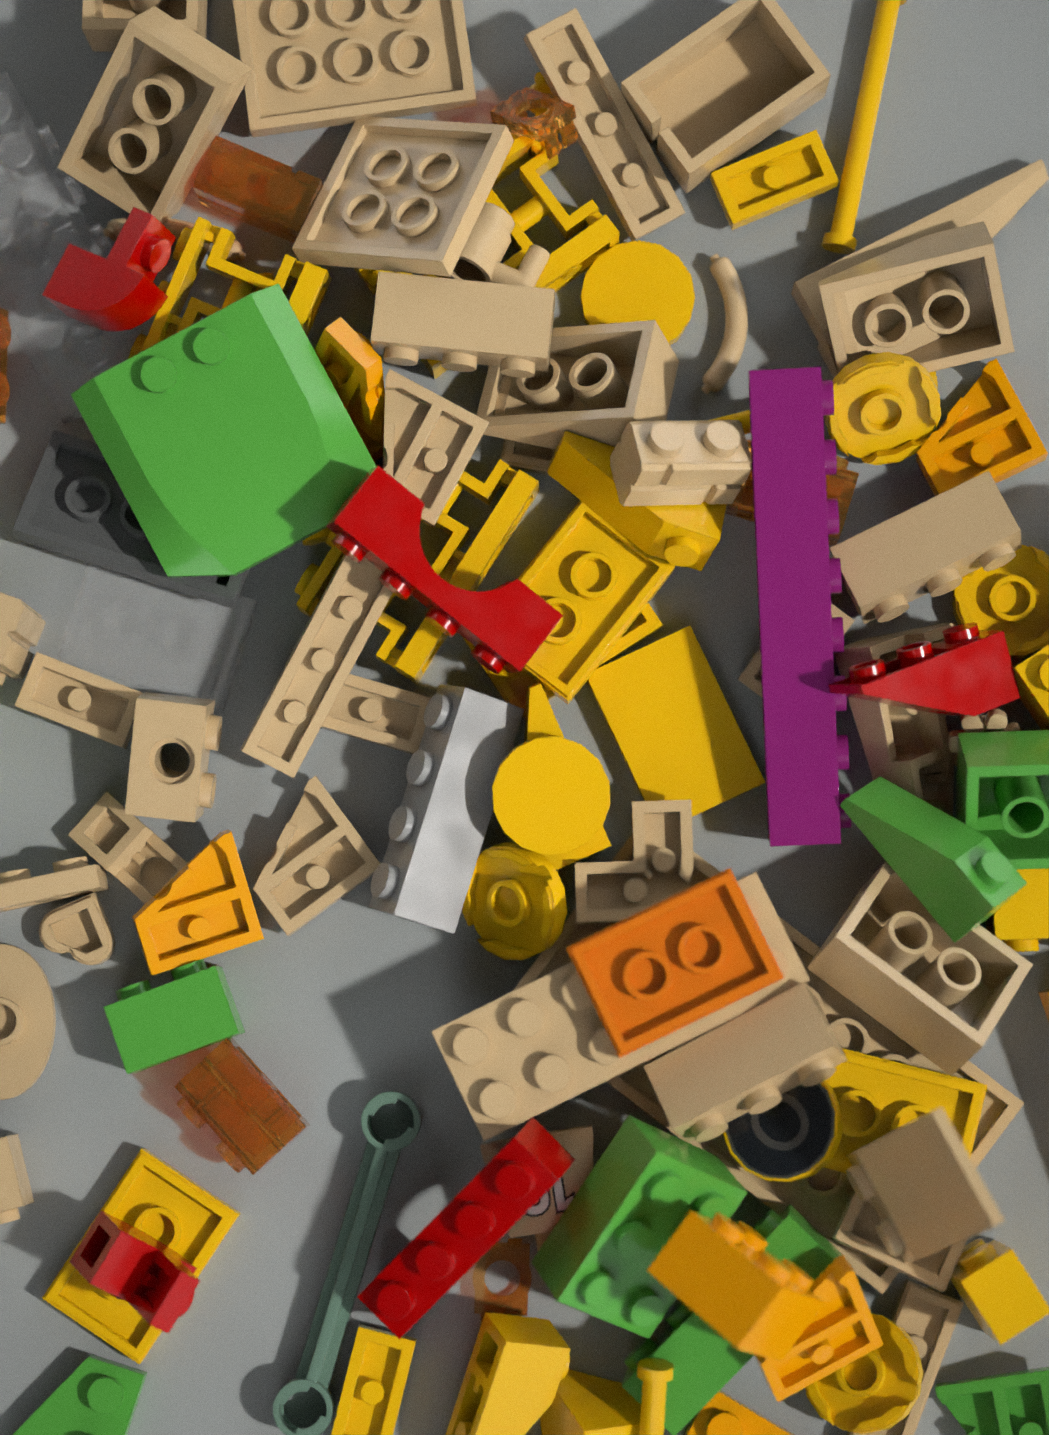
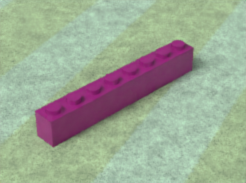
[748,367,852,847]

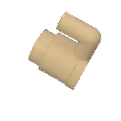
[450,202,550,287]

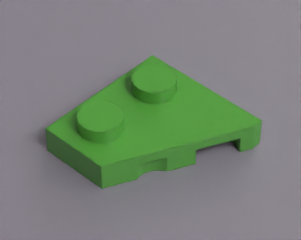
[13,1354,148,1435]
[935,1366,1049,1435]

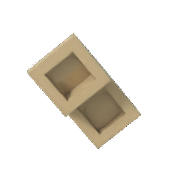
[68,791,188,904]

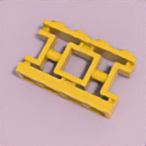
[354,124,620,379]
[128,217,332,359]
[294,459,540,684]

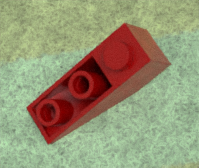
[828,623,1020,716]

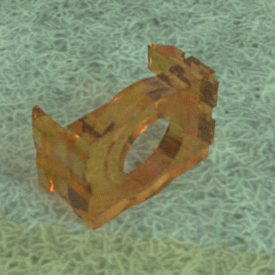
[490,87,578,160]
[473,1238,532,1322]

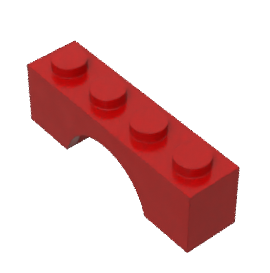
[326,466,563,674]
[357,1117,576,1340]

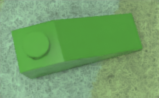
[840,776,1027,943]

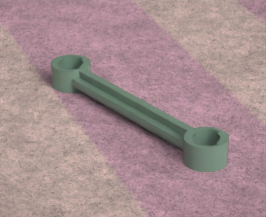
[273,1091,422,1435]

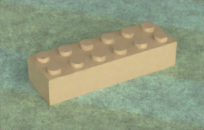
[431,872,810,1141]

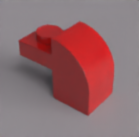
[42,207,176,332]
[70,1210,200,1334]

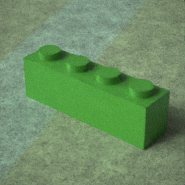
[622,1204,842,1435]

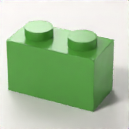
[104,959,245,1074]

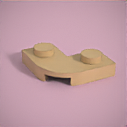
[575,800,694,923]

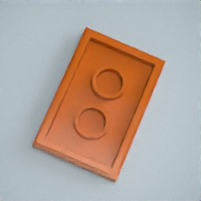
[566,868,784,1058]

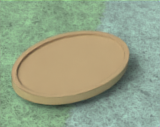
[0,944,56,1100]

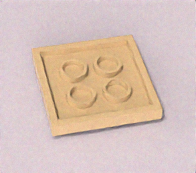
[292,117,514,277]

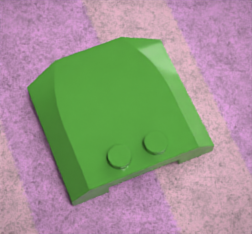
[71,284,376,578]

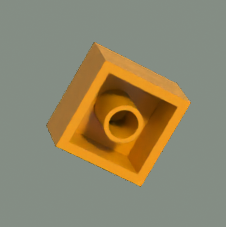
[647,1211,825,1362]

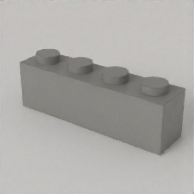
[369,684,524,934]

